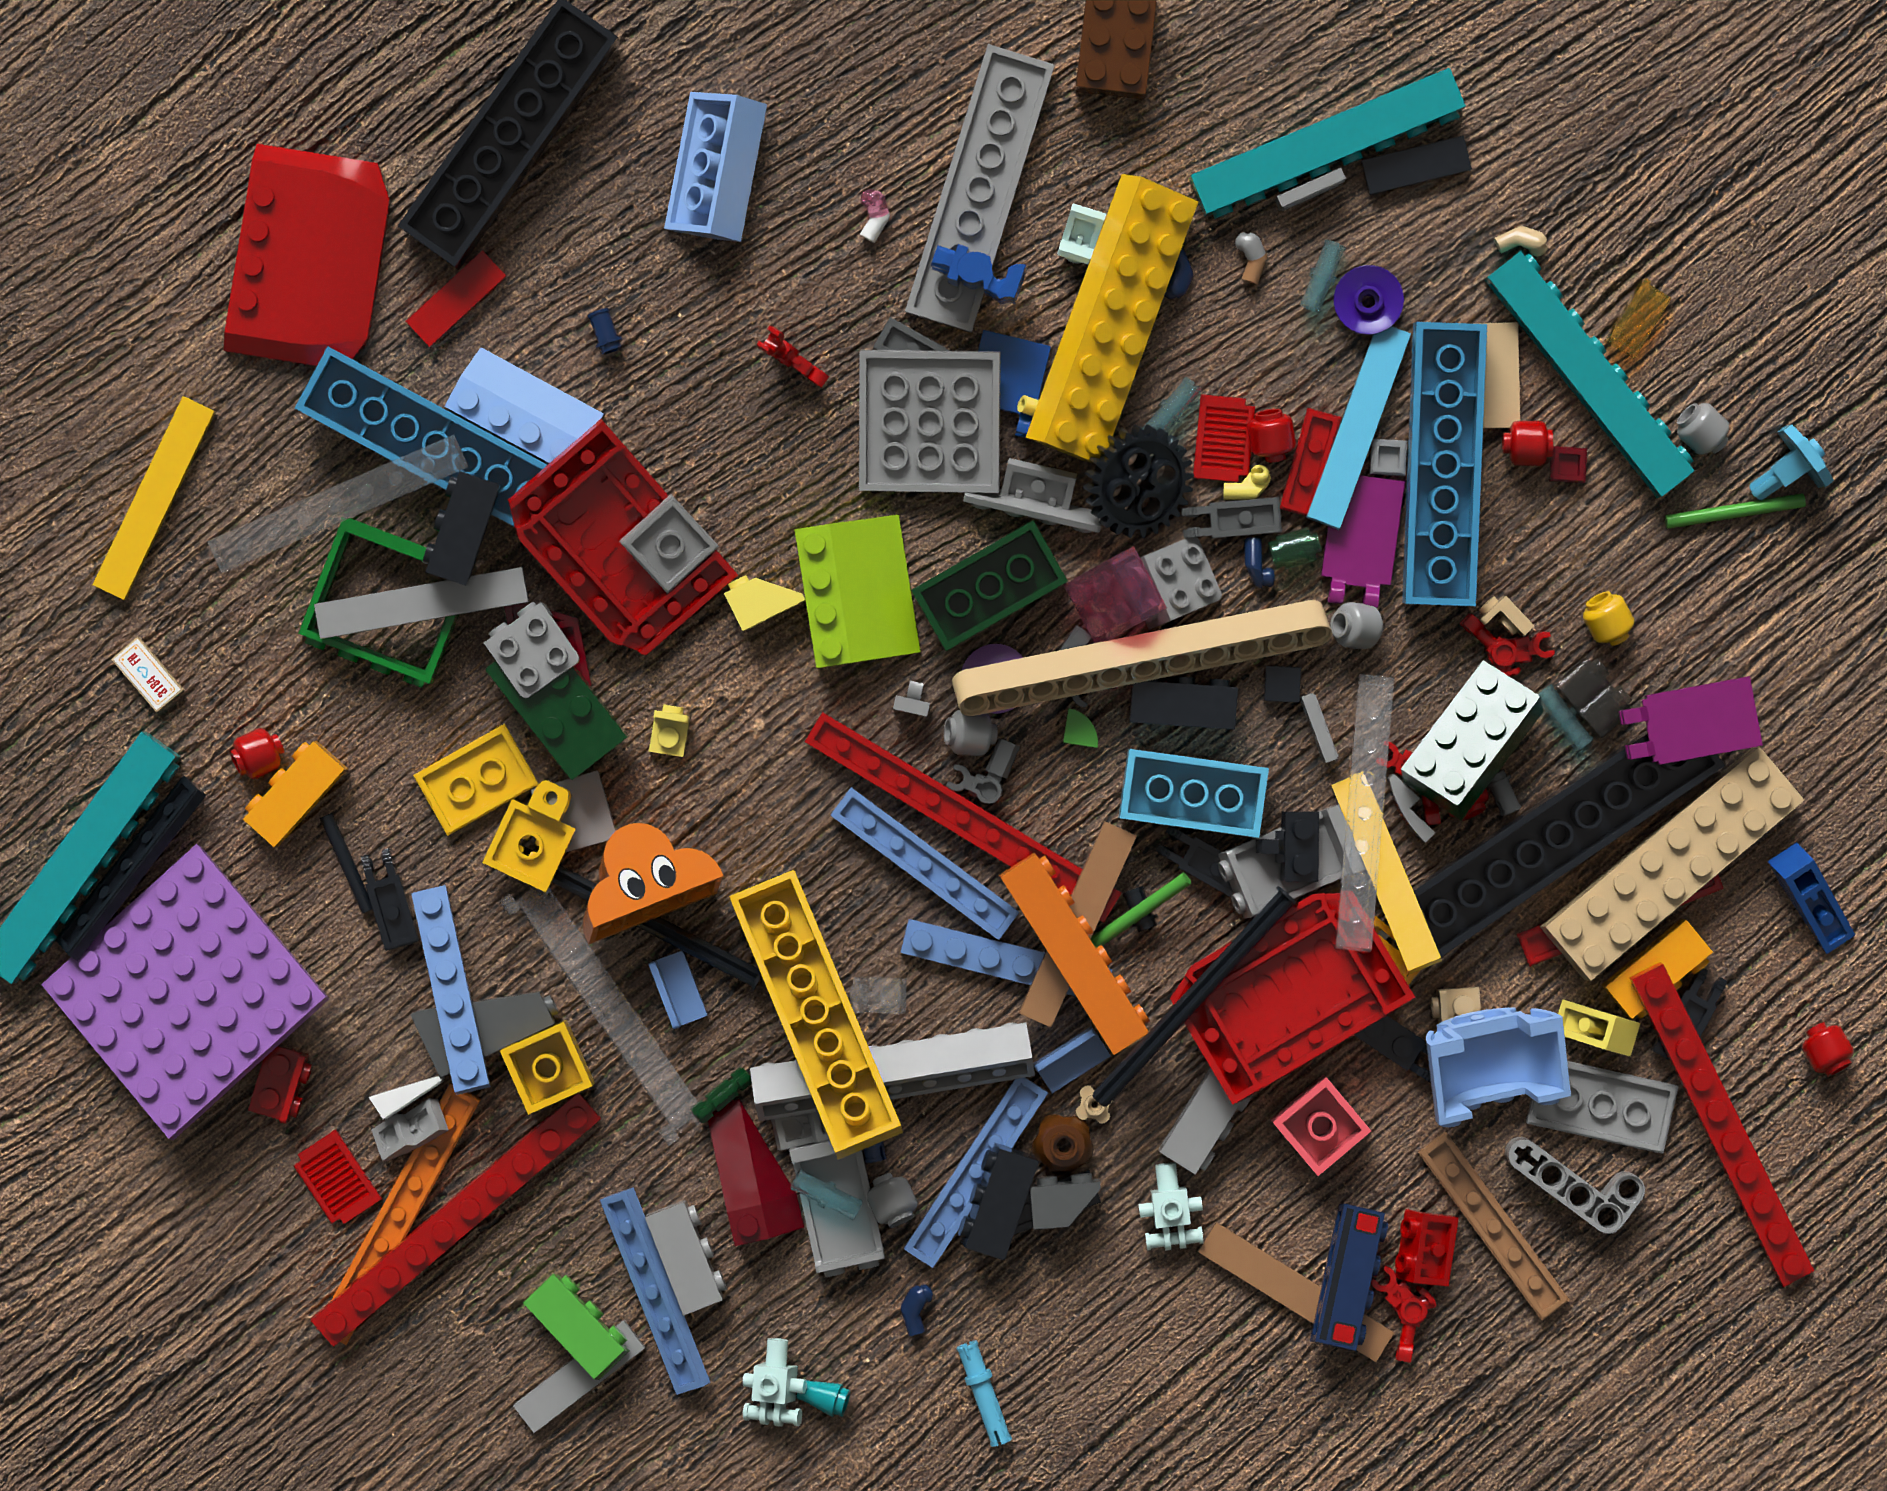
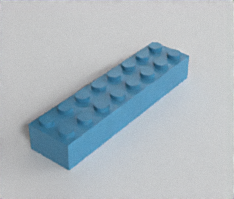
[1402,322,1487,606]
[295,346,547,527]

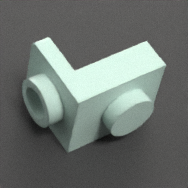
[1057,203,1106,265]

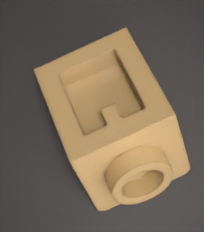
[1479,596,1534,636]
[1431,987,1481,1024]

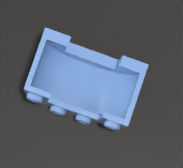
[1426,1007,1571,1127]

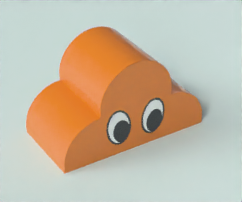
[583,823,723,945]

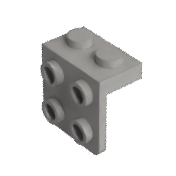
[1122,537,1222,630]
[484,602,580,698]

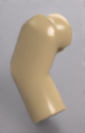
[1494,226,1548,257]

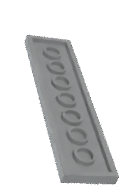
[905,44,1055,333]

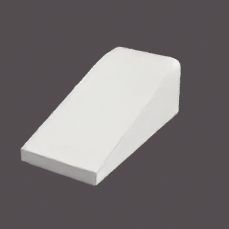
[369,1075,445,1119]

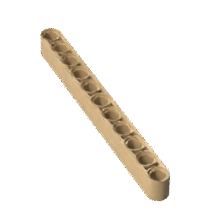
[952,600,1332,716]

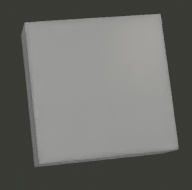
[1369,439,1407,476]

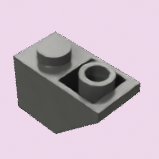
[1030,1173,1101,1230]

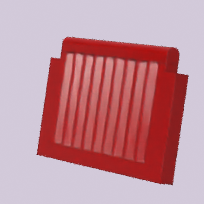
[1193,394,1255,482]
[293,1129,382,1224]

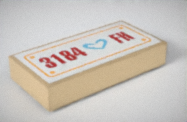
[111,637,185,712]

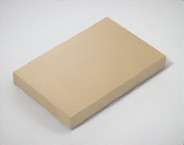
[1473,322,1520,429]

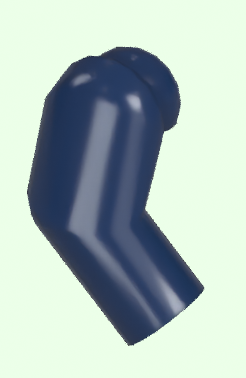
[1164,247,1194,299]
[1244,537,1275,589]
[900,1284,933,1336]

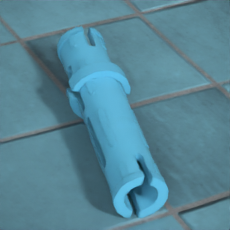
[956,1340,1012,1447]

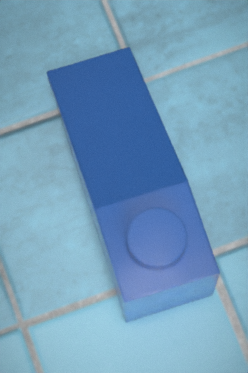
[1767,842,1855,954]

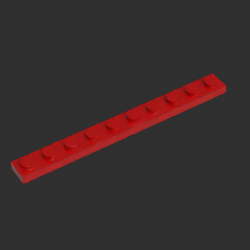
[805,712,1121,923]
[1629,962,1814,1287]
[310,1092,601,1347]

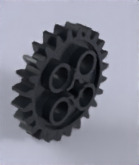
[1083,424,1194,538]

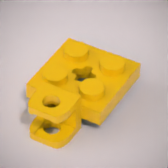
[482,780,576,892]

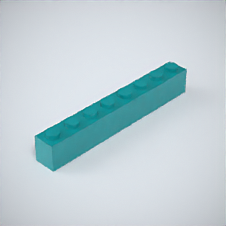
[1189,68,1466,219]
[1484,251,1695,498]
[0,732,181,984]

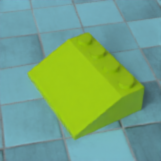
[794,515,921,669]

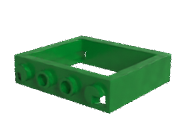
[298,516,478,688]

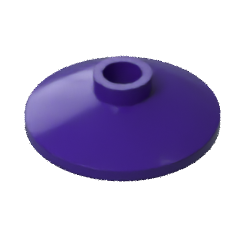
[1334,265,1404,335]

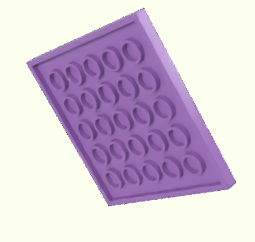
[41,844,330,1140]

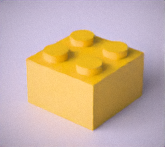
[500,1020,595,1115]

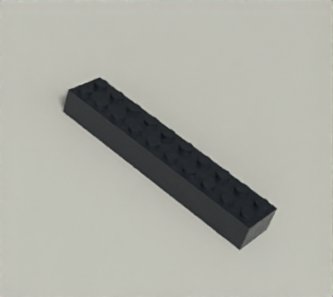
[1412,730,1725,957]

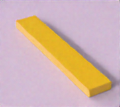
[92,396,216,600]
[1331,772,1442,974]

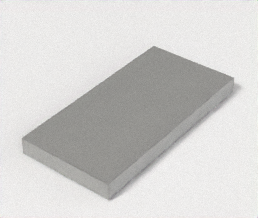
[1526,1061,1678,1154]

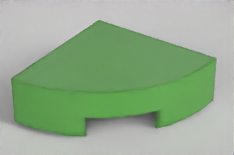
[1063,708,1098,748]

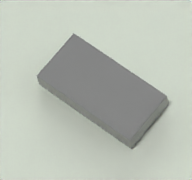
[1275,168,1346,211]
[1300,693,1338,763]

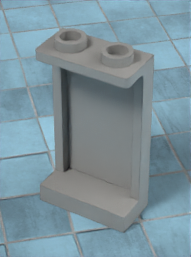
[1218,804,1365,919]
[789,1140,885,1277]

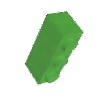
[523,1274,630,1380]

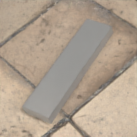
[513,1319,645,1433]

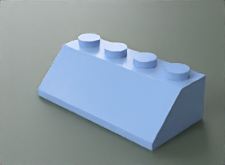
[664,92,767,242]
[444,348,604,463]

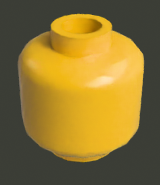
[1583,591,1635,646]

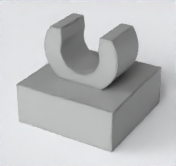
[893,681,930,717]

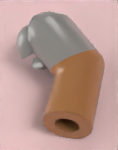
[1235,232,1267,285]

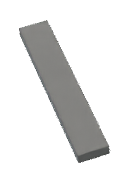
[314,567,529,639]

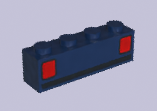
[1310,1204,1388,1351]

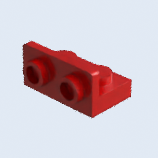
[248,1045,313,1124]
[1395,1209,1459,1287]

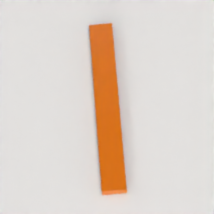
[316,1083,481,1345]

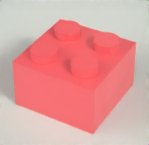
[1270,1075,1371,1176]

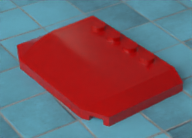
[224,144,391,366]
[508,419,738,655]
[1170,891,1415,1105]

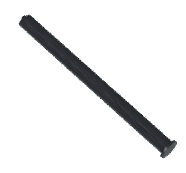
[520,844,762,992]
[1092,886,1299,1107]

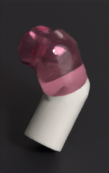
[860,189,890,243]

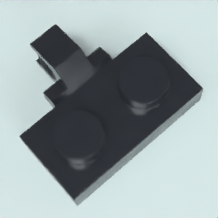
[1256,811,1319,882]

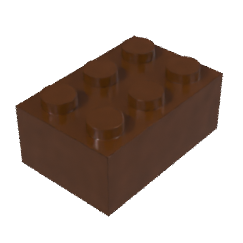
[1075,0,1157,100]

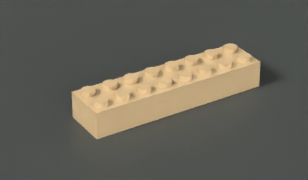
[1540,746,1804,981]

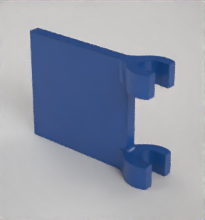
[978,330,1051,439]

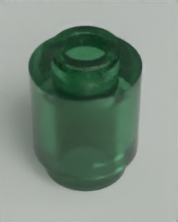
[1268,527,1322,570]

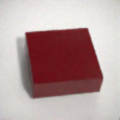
[1549,446,1587,484]

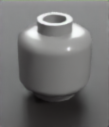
[1677,403,1729,455]
[1330,602,1384,649]
[944,710,998,756]
[866,1173,918,1228]

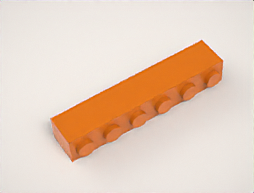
[999,853,1150,1055]

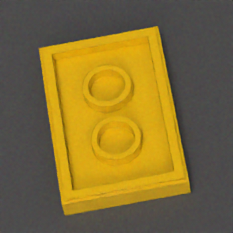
[413,724,539,836]

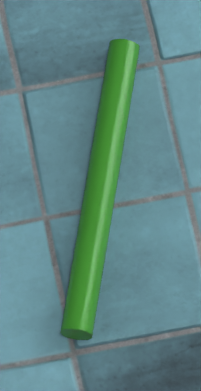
[1665,493,1806,529]
[1091,872,1191,948]

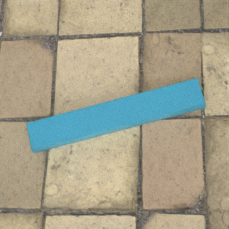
[1306,326,1411,530]

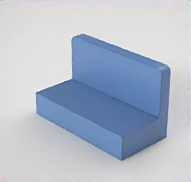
[649,950,708,1030]
[1033,1026,1111,1093]

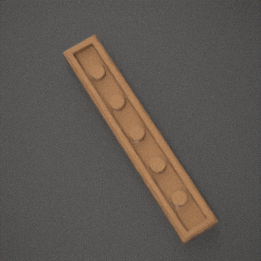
[1019,821,1137,1027]
[1417,1131,1570,1321]
[1198,1222,1394,1362]

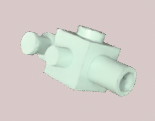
[1138,1162,1204,1251]
[743,1338,807,1427]

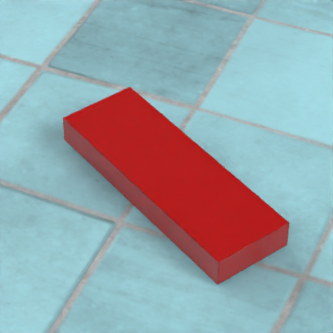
[406,250,507,348]
[1280,408,1341,517]

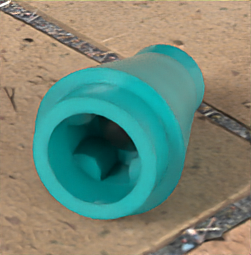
[797,1380,851,1417]

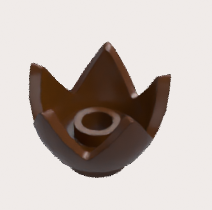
[1031,1114,1094,1175]

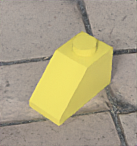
[724,575,806,632]
[1558,999,1641,1057]

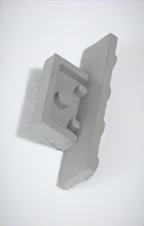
[963,458,1102,533]

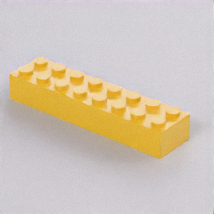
[1025,174,1199,463]
[729,870,903,1160]

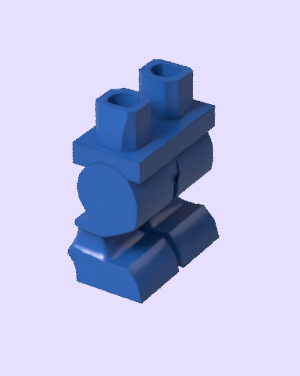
[931,244,1027,305]

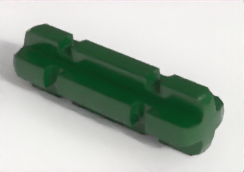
[691,1067,752,1124]

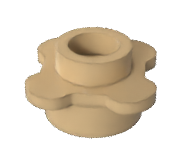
[1076,1085,1110,1124]

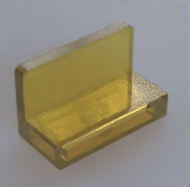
[1604,278,1671,359]

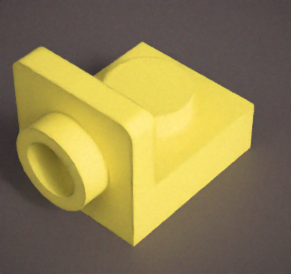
[649,704,690,757]

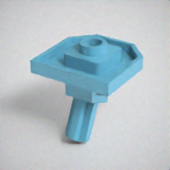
[1749,424,1834,500]

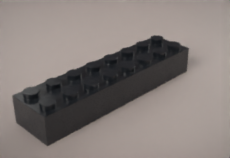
[398,0,620,270]

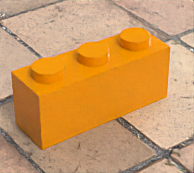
[243,741,348,847]
[1601,918,1713,1019]

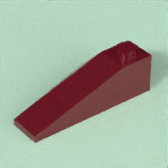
[708,1099,804,1246]

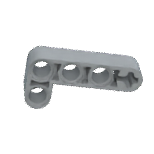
[1505,1137,1645,1234]

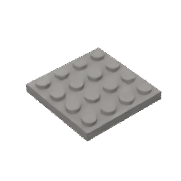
[859,350,1001,493]

